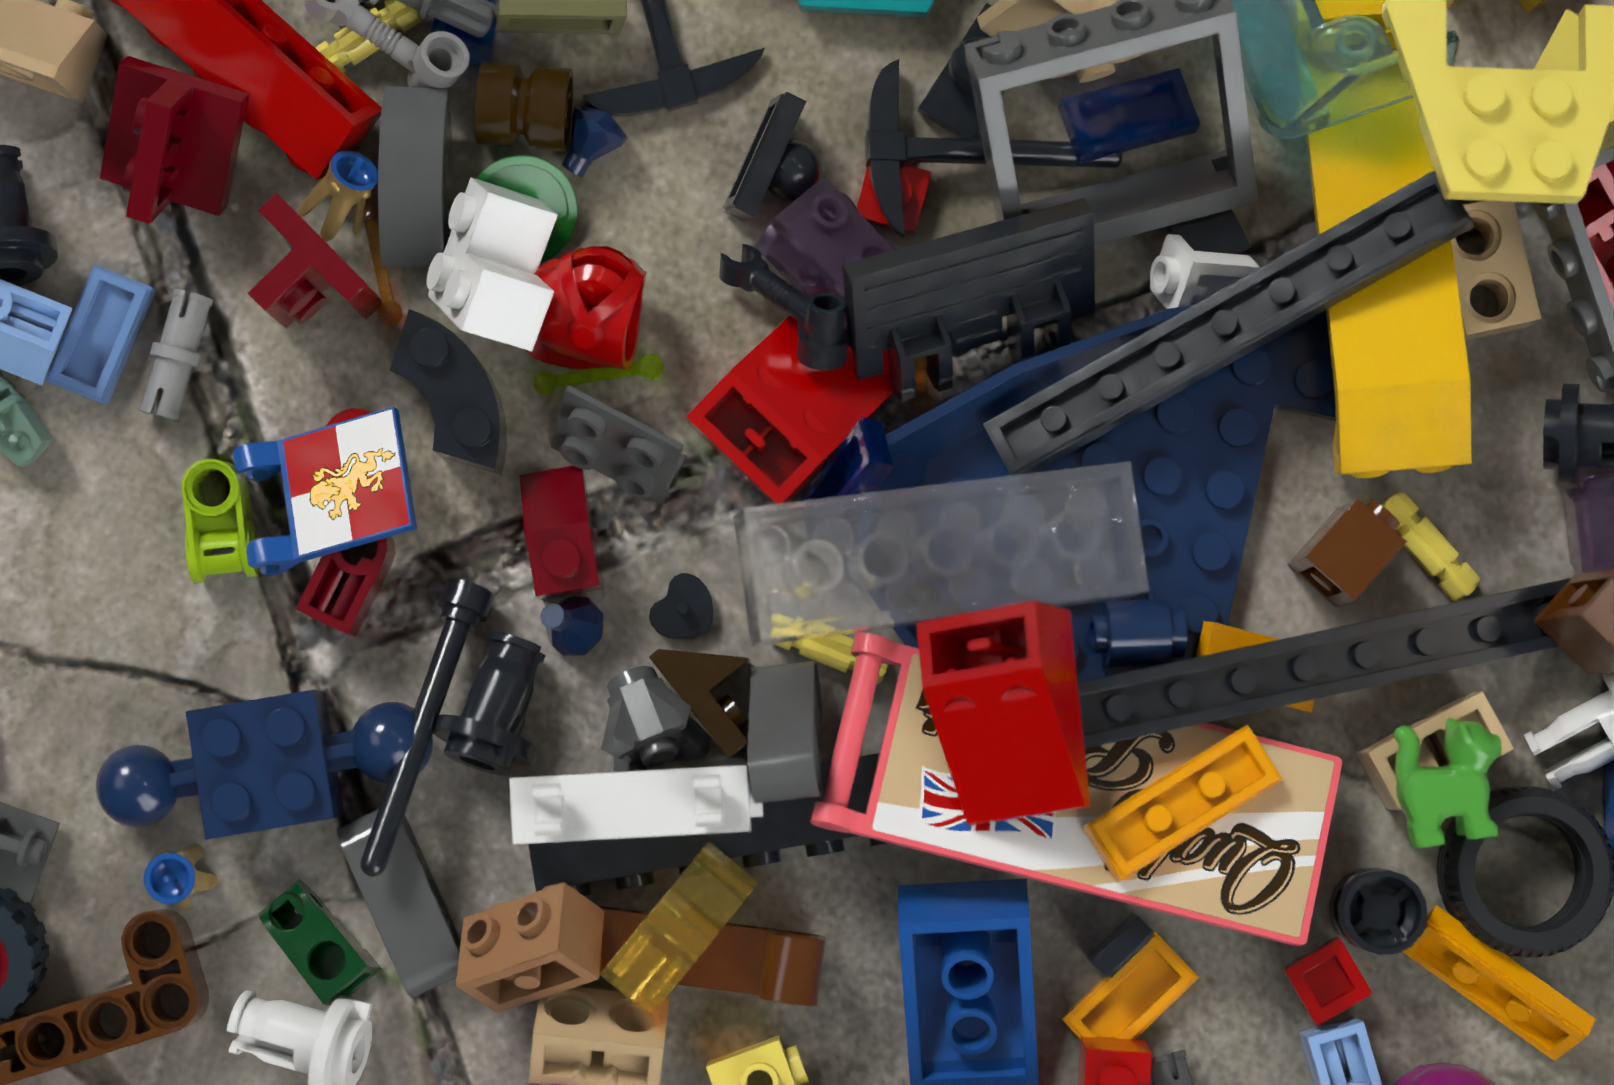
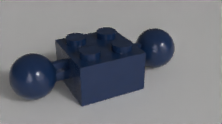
[96,690,433,840]

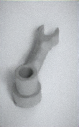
[304,0,469,88]

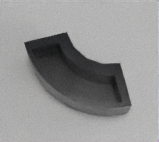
[390,309,507,475]

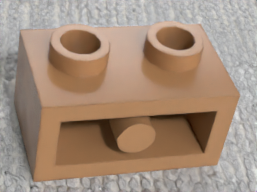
[456,882,605,1013]

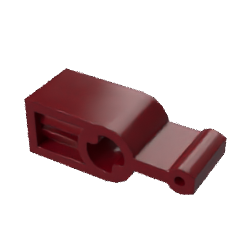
[296,480,411,637]

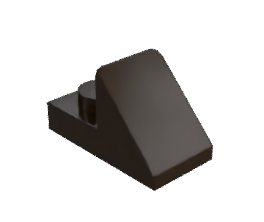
[649,649,750,758]

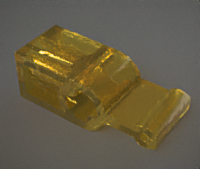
[600,841,759,1016]

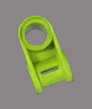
[181,459,260,584]

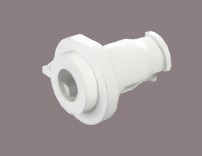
[1524,672,1614,791]
[227,990,373,1085]

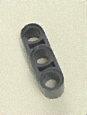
[748,661,822,803]
[336,809,461,998]

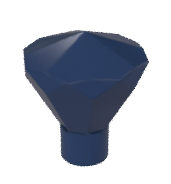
[561,105,628,177]
[540,596,603,656]

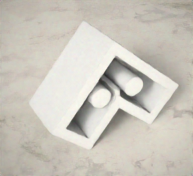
[427,177,558,351]

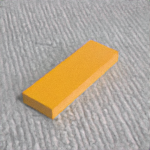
[1082,724,1283,884]
[1402,905,1596,1061]

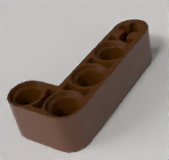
[597,905,826,1006]
[0,909,209,1085]

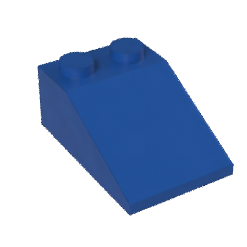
[898,878,1039,1085]

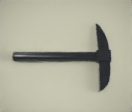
[582,0,764,117]
[864,59,1123,237]

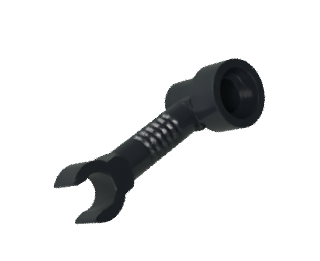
[719,244,849,371]

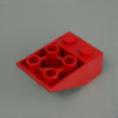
[686,287,894,511]
[916,600,1090,825]

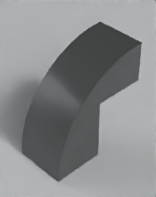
[378,86,452,268]

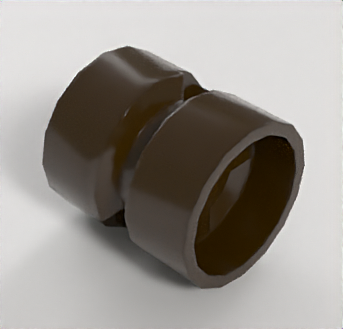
[474,61,573,151]

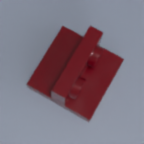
[99,56,249,224]
[248,192,384,328]

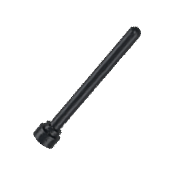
[360,578,495,877]

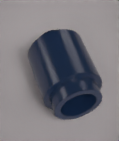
[1089,599,1187,666]

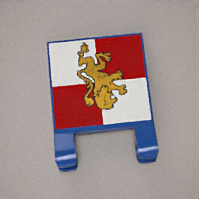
[233,406,417,576]

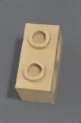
[1452,201,1541,341]
[1356,691,1514,810]
[529,987,670,1085]

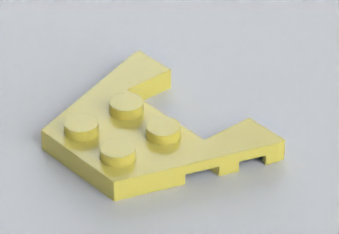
[1382,0,1614,204]

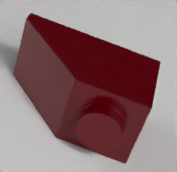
[519,465,604,600]

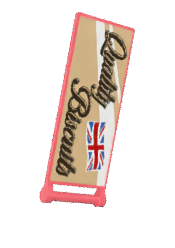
[810,633,1342,946]

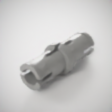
[139,289,214,422]

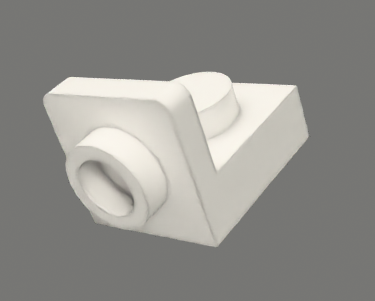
[1150,234,1260,309]

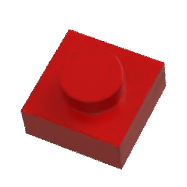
[854,164,932,236]
[1281,936,1373,1026]

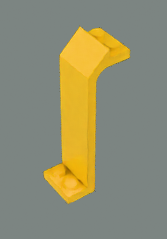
[1295,0,1472,478]

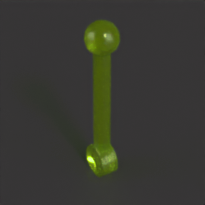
[532,354,664,395]

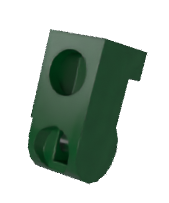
[259,879,382,1006]

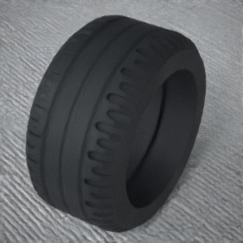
[1436,786,1614,958]

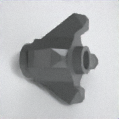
[601,666,711,772]

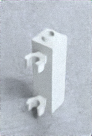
[509,765,763,844]

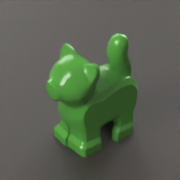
[1394,717,1502,848]

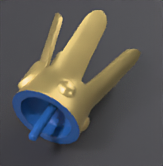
[297,151,378,242]
[144,844,218,911]

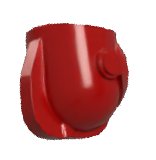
[524,245,647,371]

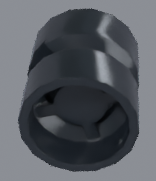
[1329,867,1428,955]

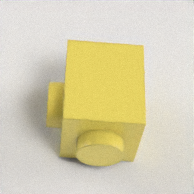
[706,1035,809,1085]

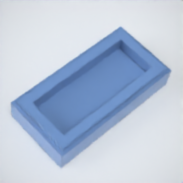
[45,264,157,406]

